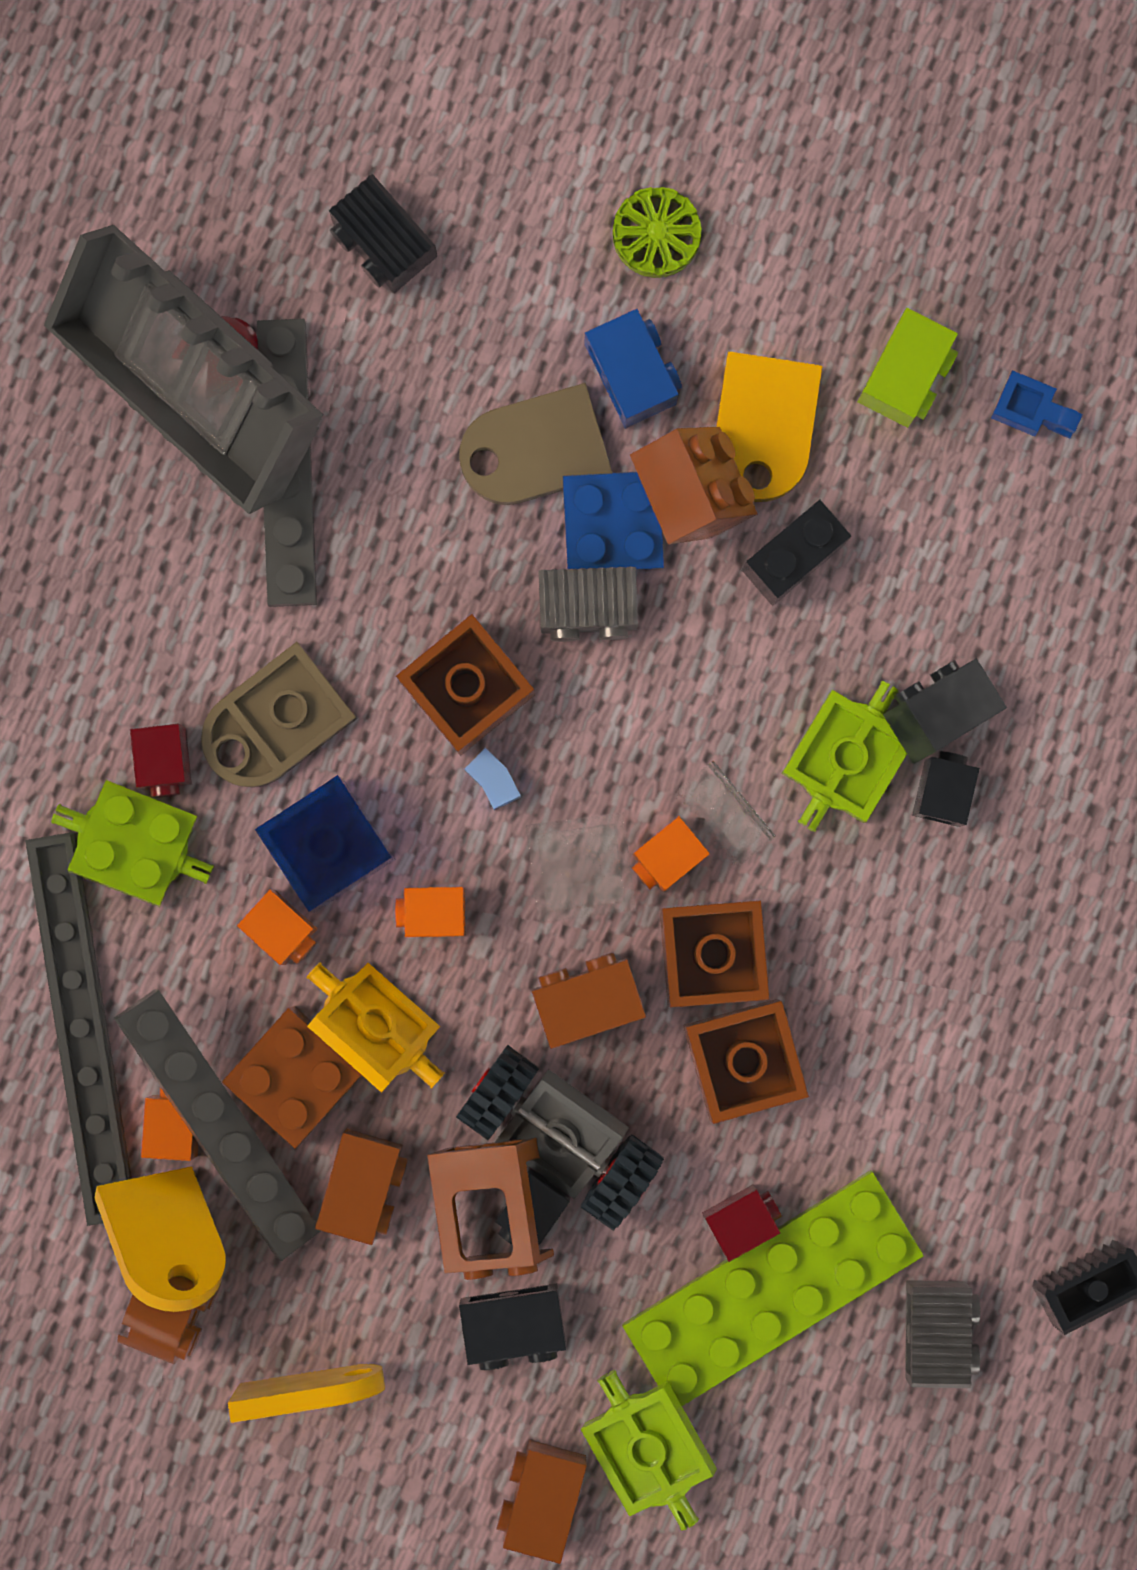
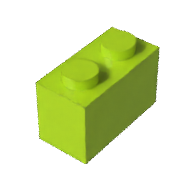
[857,307,958,428]

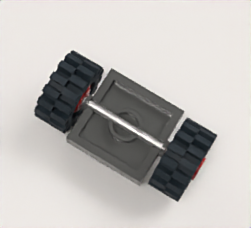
[456,1045,664,1231]

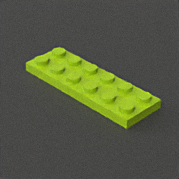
[622,1170,924,1406]

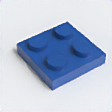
[562,472,664,569]

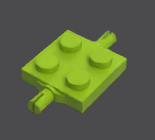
[781,681,907,832]
[51,780,214,907]
[581,1370,717,1531]

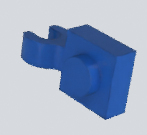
[991,370,1083,439]

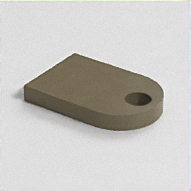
[459,383,613,505]
[201,642,357,788]

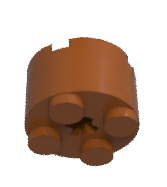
[117,1276,221,1365]

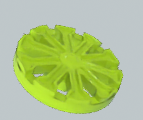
[612,187,702,278]

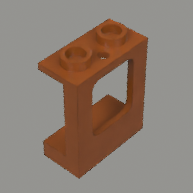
[427,1138,554,1280]

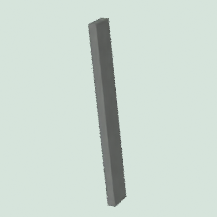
[25,832,132,1226]

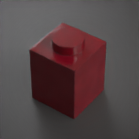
[130,724,192,798]
[702,1185,782,1262]

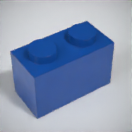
[584,309,682,429]

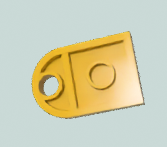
[716,351,822,502]
[94,1166,226,1312]
[228,1364,385,1423]

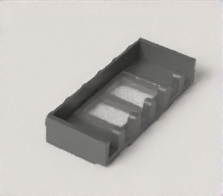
[44,225,324,514]

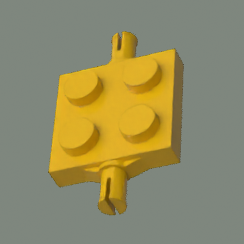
[306,962,445,1093]

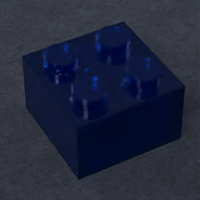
[255,775,396,913]

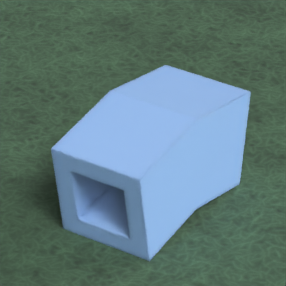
[464,748,521,811]

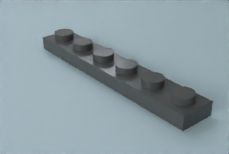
[257,319,317,607]
[114,989,321,1261]

